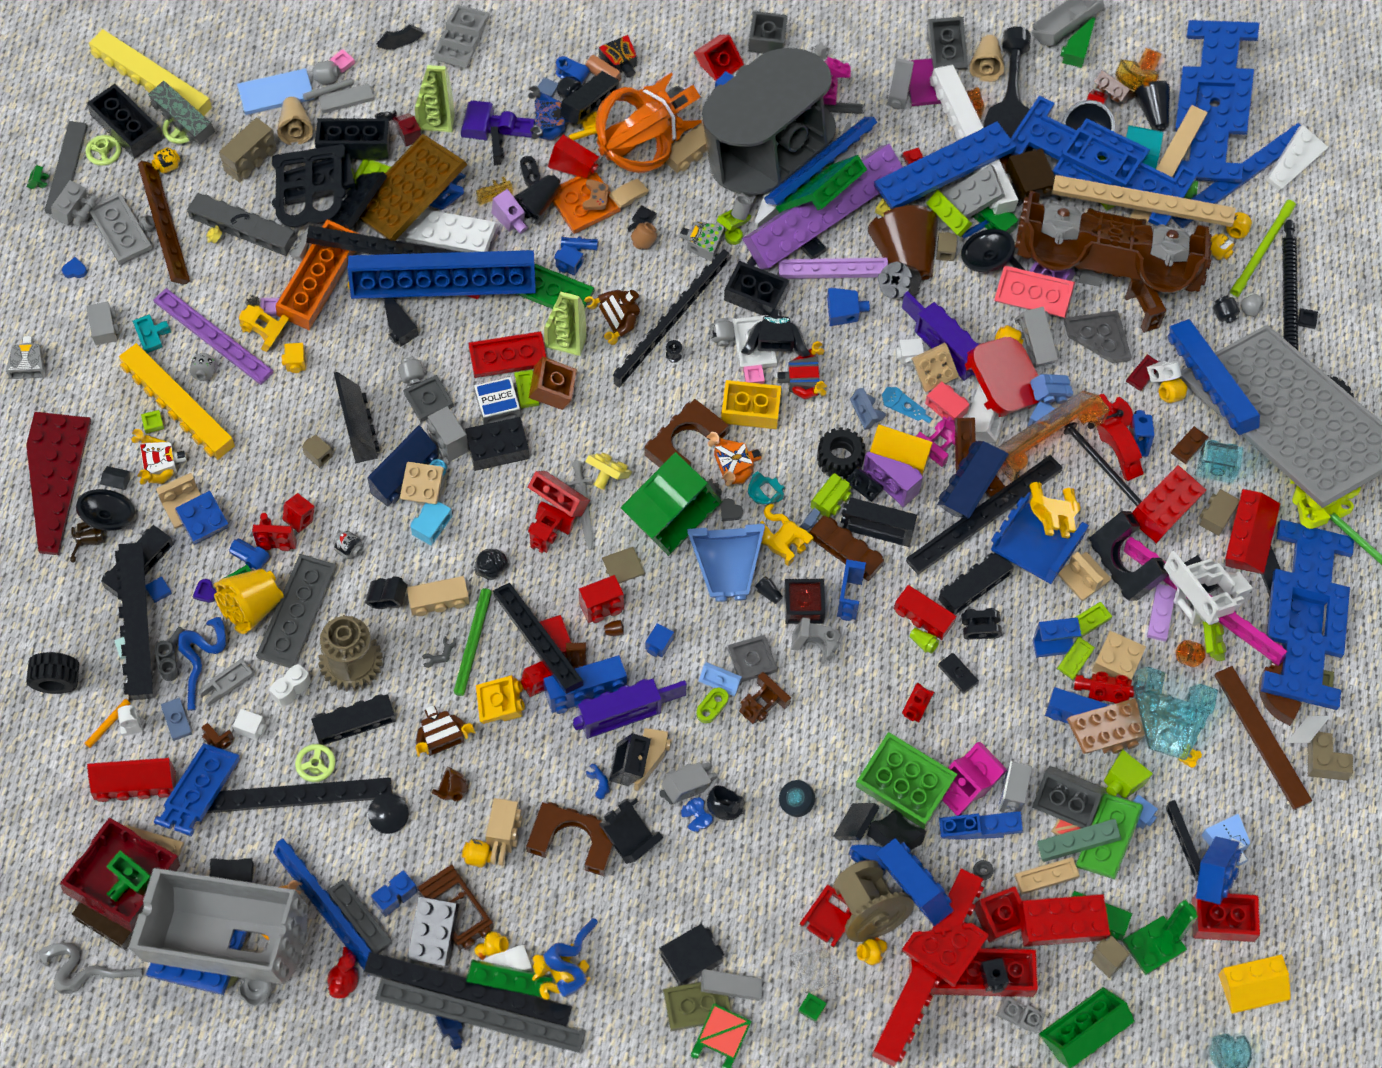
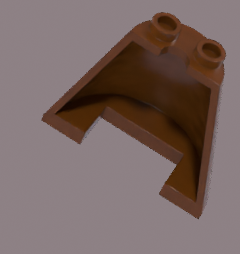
[867,205,938,280]

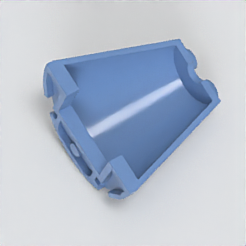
[687,524,765,602]

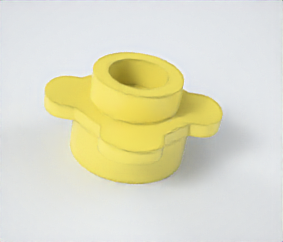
[206,225,222,244]

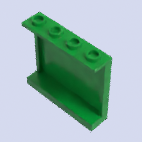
[776,155,867,213]

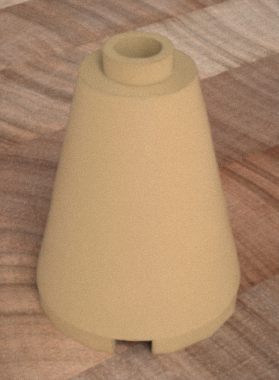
[970,35,1005,82]
[277,97,313,145]

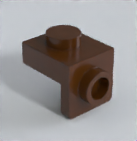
[201,722,234,749]

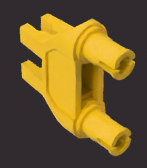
[1030,482,1081,539]

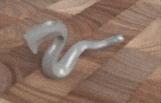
[39,942,142,994]

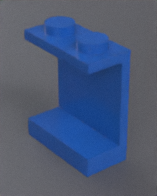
[837,559,866,621]
[1032,617,1081,658]

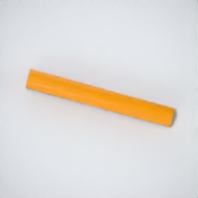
[84,699,131,748]

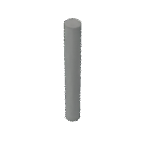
[303,78,354,101]

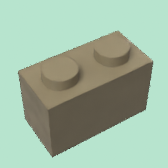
[1199,489,1240,536]
[1091,936,1130,978]

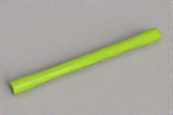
[1230,200,1296,297]

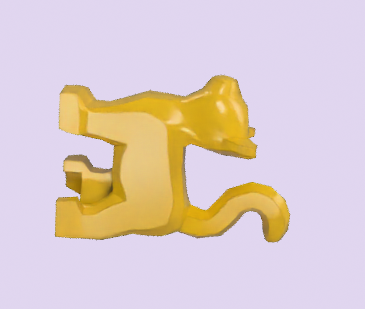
[760,504,814,566]
[532,943,591,1000]

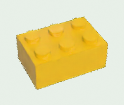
[721,380,781,429]

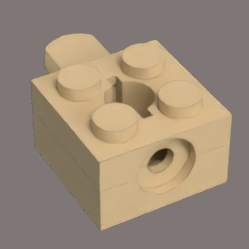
[486,798,522,866]

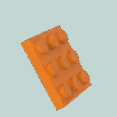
[552,172,621,234]

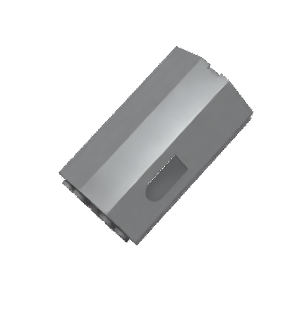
[128,868,308,985]

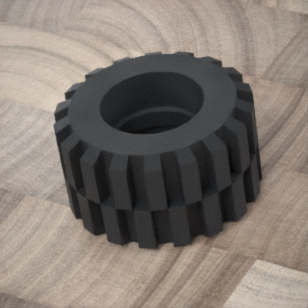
[817,427,866,479]
[26,652,80,694]

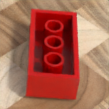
[1132,465,1207,544]
[1017,894,1110,947]

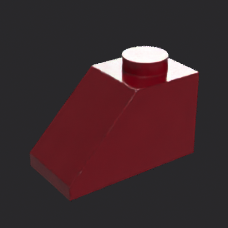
[393,113,421,147]

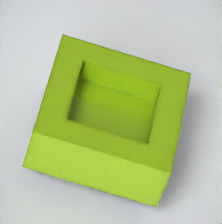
[141,410,164,434]

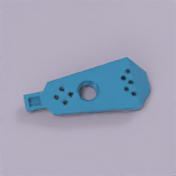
[882,387,933,424]

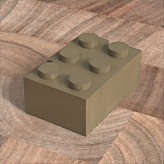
[219,117,277,183]

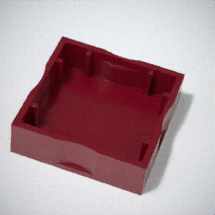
[60,817,180,932]

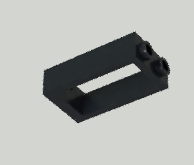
[840,497,917,547]

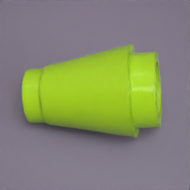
[909,628,939,654]

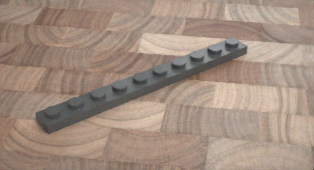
[375,978,585,1053]

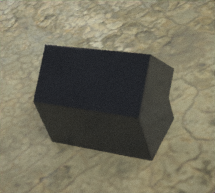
[100,466,130,490]

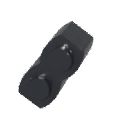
[365,576,408,609]

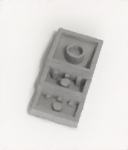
[433,4,490,68]

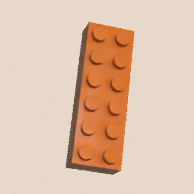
[276,220,358,331]

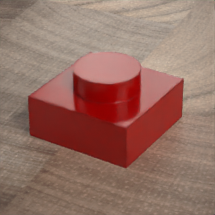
[902,147,923,165]

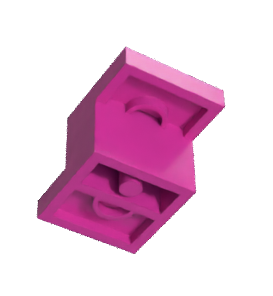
[942,741,1007,816]

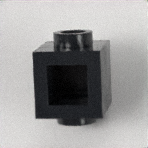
[980,958,1009,993]

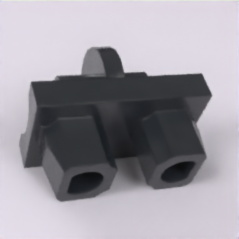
[845,466,884,502]

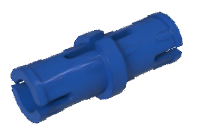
[561,236,598,251]

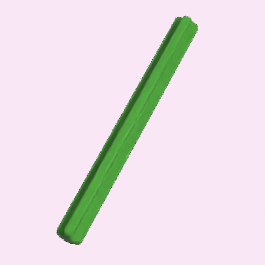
[454,588,492,696]

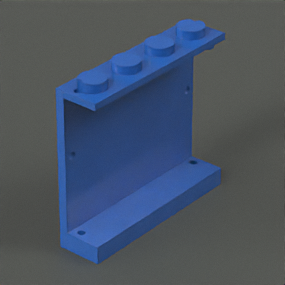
[991,492,1089,584]

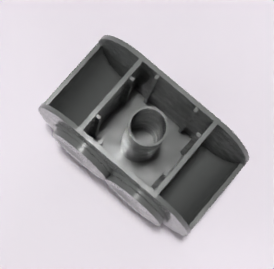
[702,48,836,195]

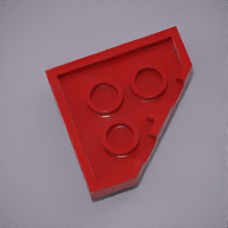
[901,923,989,987]

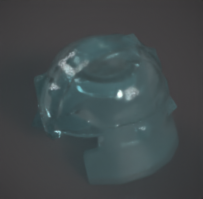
[1209,1034,1252,1068]

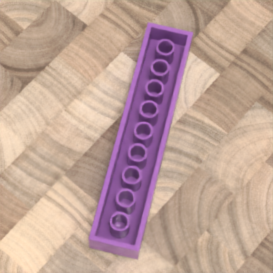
[742,144,903,269]

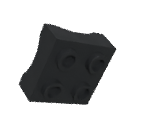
[867,810,927,850]
[210,858,254,883]

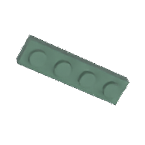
[1037,819,1122,862]

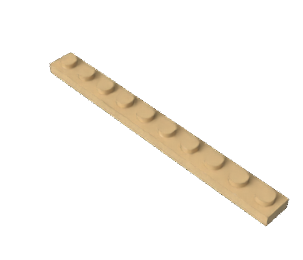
[1052,175,1236,227]

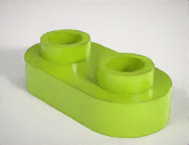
[696,688,728,723]

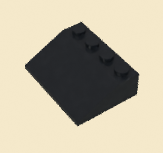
[334,372,380,464]

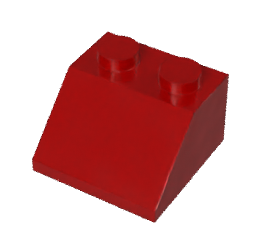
[694,34,744,81]

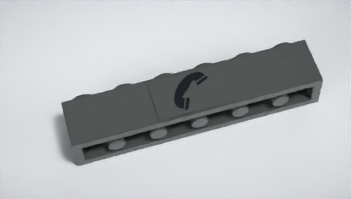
[187,193,296,256]

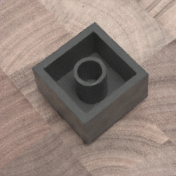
[748,11,788,53]

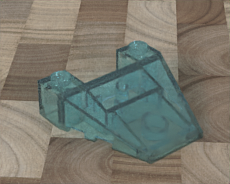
[1133,667,1218,760]

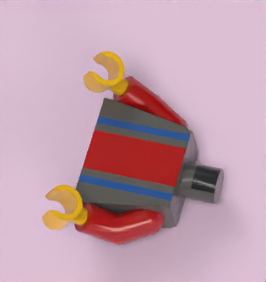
[777,341,827,399]

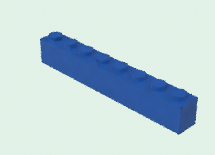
[1168,319,1260,435]

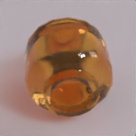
[1176,640,1205,667]

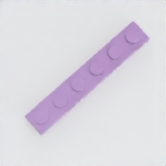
[778,258,888,279]

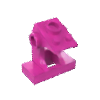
[823,57,851,105]
[916,416,955,467]

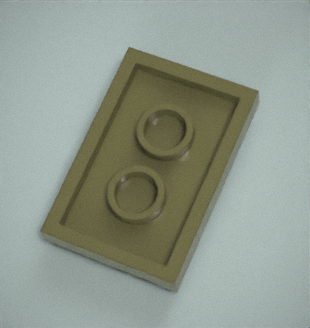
[663,982,731,1032]

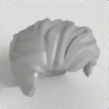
[238,978,272,1007]

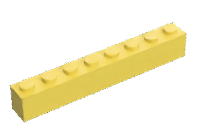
[89,29,212,116]

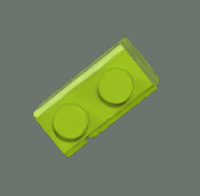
[810,473,852,517]

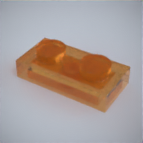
[1133,48,1162,82]

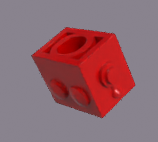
[282,493,315,533]
[520,661,552,697]

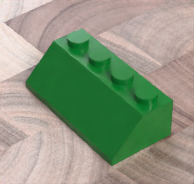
[1039,987,1135,1068]

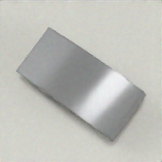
[996,996,1046,1034]

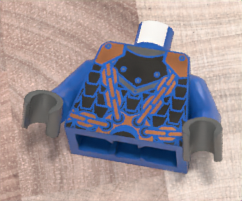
[528,86,570,141]

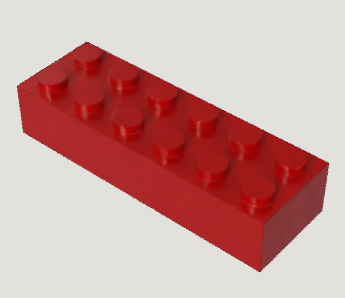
[909,948,1038,997]

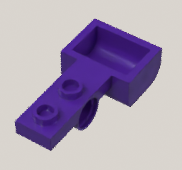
[461,100,536,140]

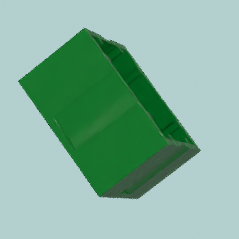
[620,452,722,556]

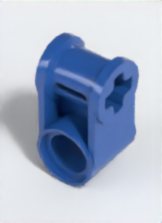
[556,56,590,84]

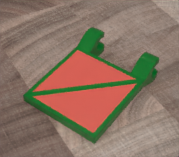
[690,1003,752,1068]

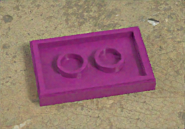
[909,58,942,107]

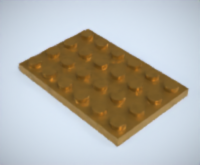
[359,134,467,241]

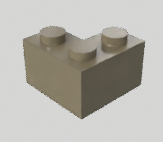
[1307,732,1353,781]

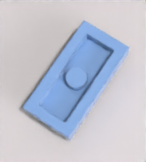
[699,662,742,696]

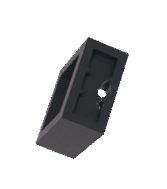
[609,733,651,786]

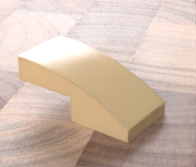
[609,178,649,208]

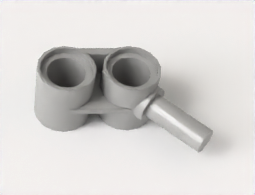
[731,192,756,220]

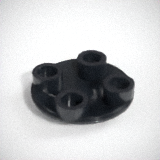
[368,793,409,834]

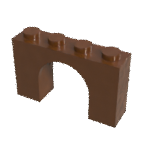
[644,399,729,468]
[526,802,614,876]

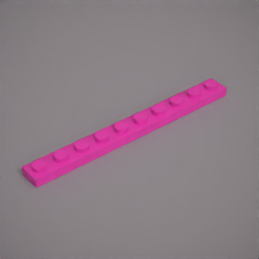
[1124,537,1287,666]

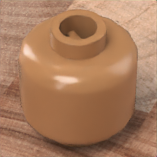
[631,222,658,250]

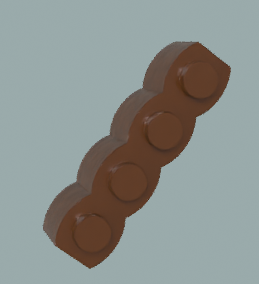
[809,515,884,581]

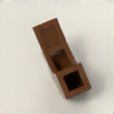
[1259,662,1302,726]

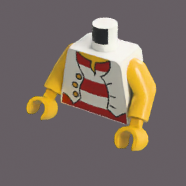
[131,429,187,485]

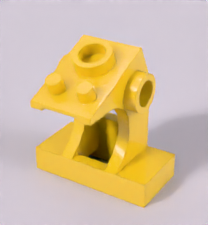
[239,305,289,352]

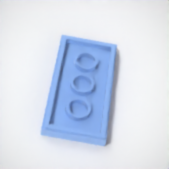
[237,68,314,115]

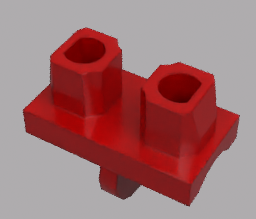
[902,682,935,723]

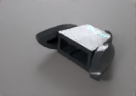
[741,309,810,357]

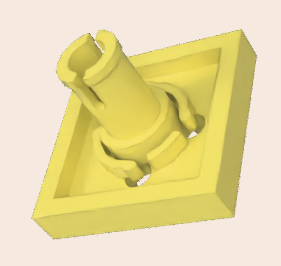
[585,452,632,490]

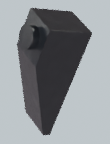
[384,297,419,347]

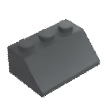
[1032,766,1106,828]

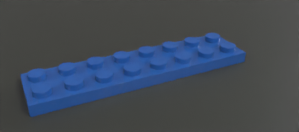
[874,122,1016,209]

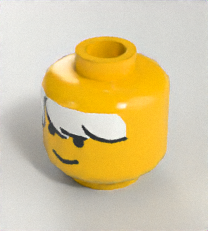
[1211,233,1234,260]

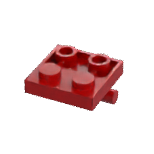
[252,513,296,551]

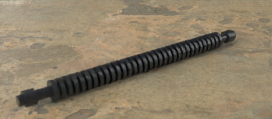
[1282,220,1299,350]

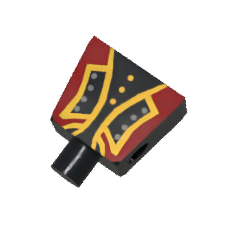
[598,35,637,78]

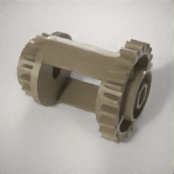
[318,615,383,692]

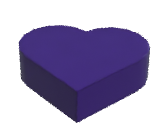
[192,579,217,603]

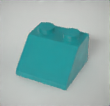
[1126,125,1164,169]

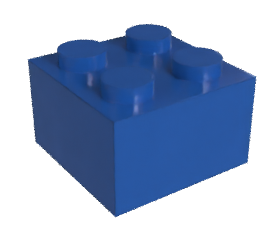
[175,491,228,545]

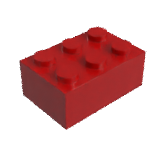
[1192,893,1260,942]

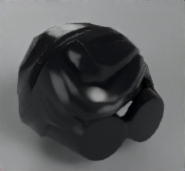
[707,785,744,820]

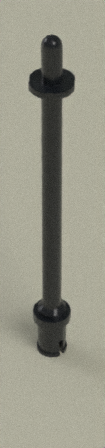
[1056,414,1142,506]

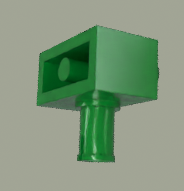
[106,851,151,902]

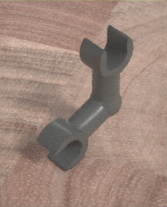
[422,636,456,668]

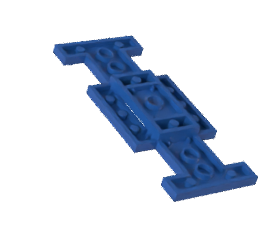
[1173,20,1260,183]
[1010,95,1198,226]

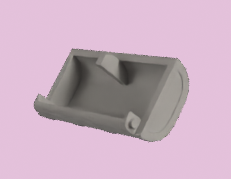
[1031,0,1104,46]

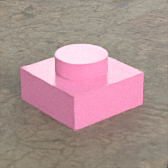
[330,49,355,73]
[743,365,765,384]

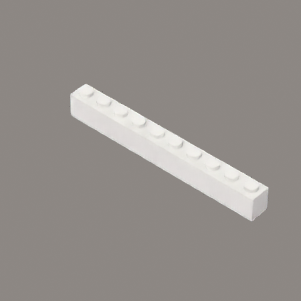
[930,65,1018,215]

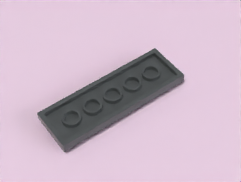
[256,554,337,668]

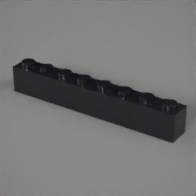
[115,542,153,701]

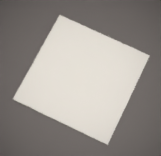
[1287,716,1330,743]

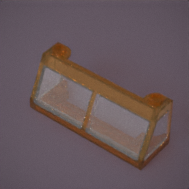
[997,391,1110,482]

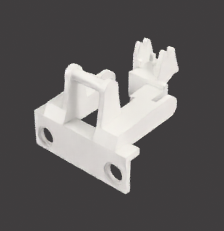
[1164,551,1253,626]

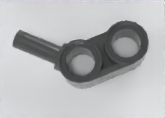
[154,626,185,681]

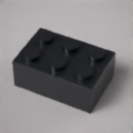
[724,261,790,316]
[465,417,530,471]

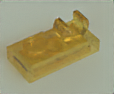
[476,177,513,205]

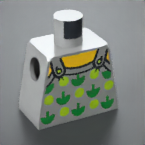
[680,221,725,262]

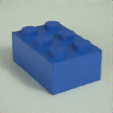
[1196,836,1242,904]

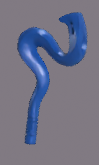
[178,617,226,711]
[543,918,598,997]

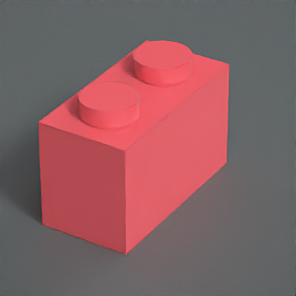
[925,381,970,421]

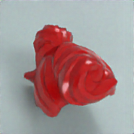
[327,947,359,999]

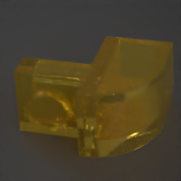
[1115,59,1159,90]

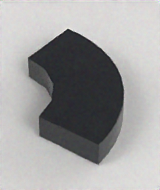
[376,24,424,50]

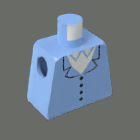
[1201,814,1250,866]

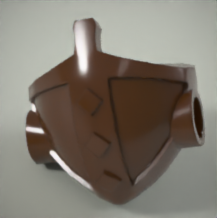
[431,766,469,801]

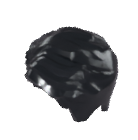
[474,549,509,580]

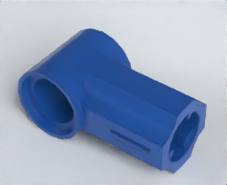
[229,538,270,570]

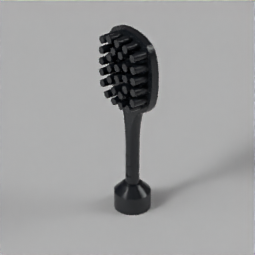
[983,26,1034,158]

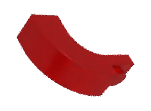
[1096,417,1144,481]

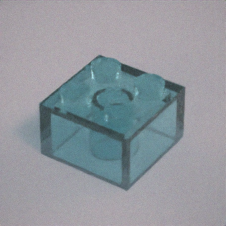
[1196,440,1243,484]

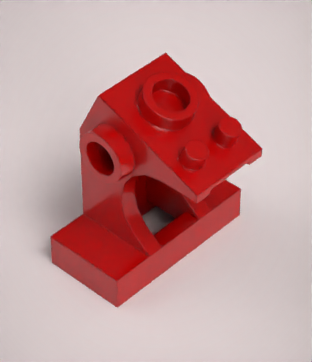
[528,501,575,553]

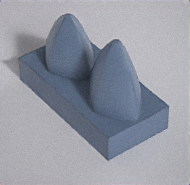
[850,388,886,430]

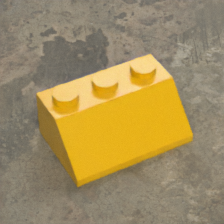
[870,424,933,476]
[1218,954,1291,1014]

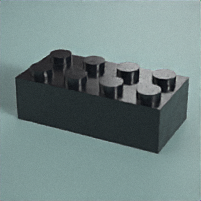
[87,83,163,159]
[315,118,391,159]

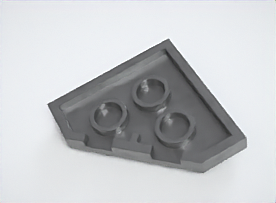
[1064,310,1132,363]

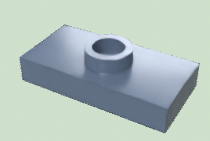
[160,697,192,741]

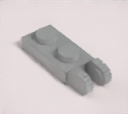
[198,659,254,706]

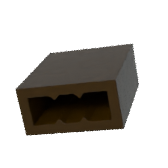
[1006,149,1055,201]

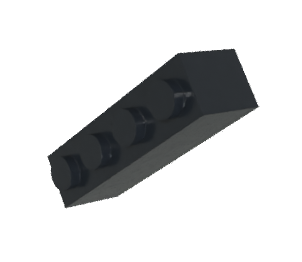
[560,71,619,125]
[101,525,174,601]
[938,553,1014,615]
[311,694,396,745]

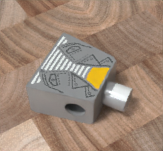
[6,336,46,379]

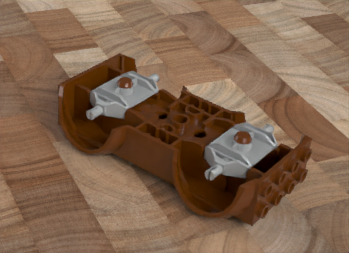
[1015,191,1212,293]

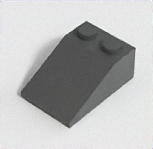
[927,16,968,69]

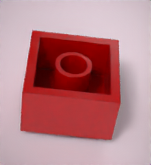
[579,575,624,624]
[974,886,1022,943]

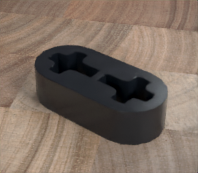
[520,156,540,187]

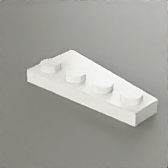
[1265,125,1329,190]

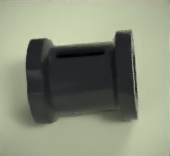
[666,340,682,363]

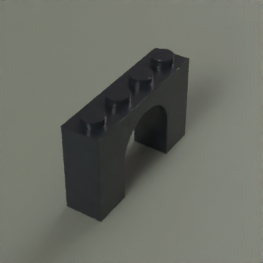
[1089,511,1169,601]

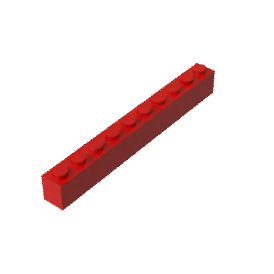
[872,868,984,1068]

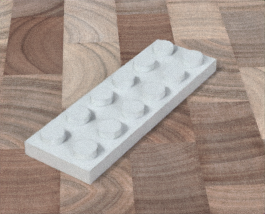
[397,209,497,252]

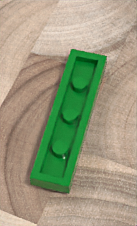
[466,959,553,997]

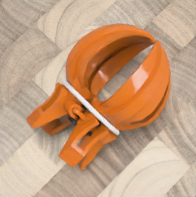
[596,73,702,173]

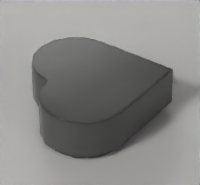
[721,498,743,521]

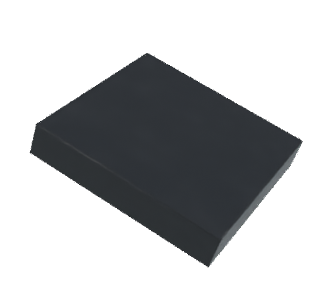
[833,803,879,840]

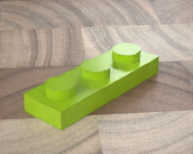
[926,190,973,237]

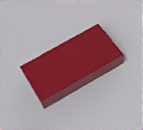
[1126,354,1158,391]

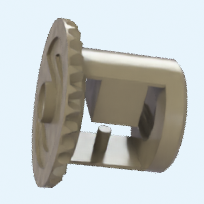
[833,860,914,942]

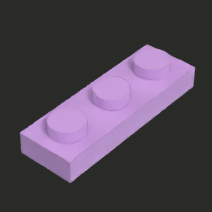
[1147,584,1176,642]

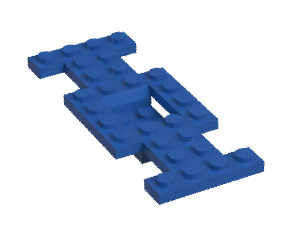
[1261,519,1354,710]

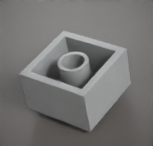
[427,406,469,462]

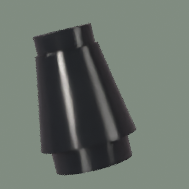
[755,576,783,604]

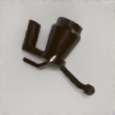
[70,522,105,563]

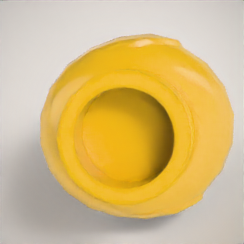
[474,931,509,960]
[857,938,888,965]

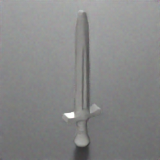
[567,460,593,550]

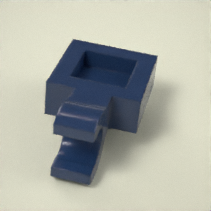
[435,1016,463,1051]

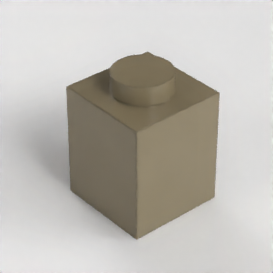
[936,232,957,261]
[302,434,333,468]

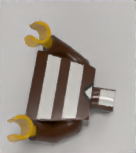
[584,289,640,345]
[415,706,476,757]

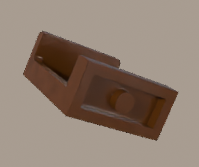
[1125,280,1167,333]

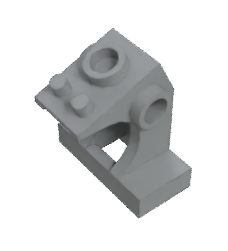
[791,617,841,664]

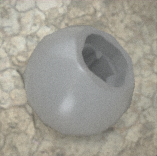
[1241,293,1264,317]

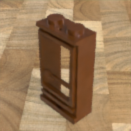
[418,864,494,951]

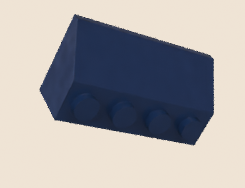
[367,425,438,507]
[937,441,1009,518]

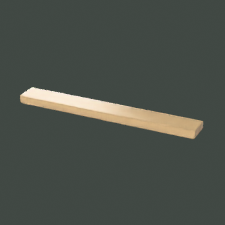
[1130,105,1208,225]

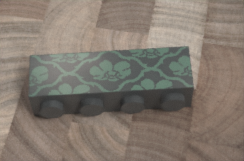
[148,80,215,145]

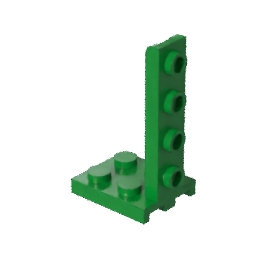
[1122,899,1198,976]

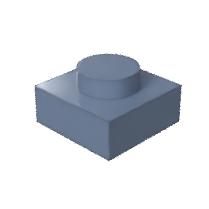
[800,508,820,531]

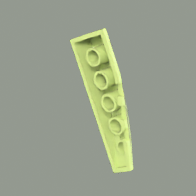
[414,65,455,132]
[544,292,587,356]

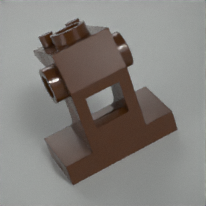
[739,672,791,724]

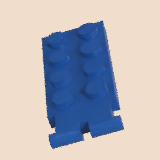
[154,743,240,836]

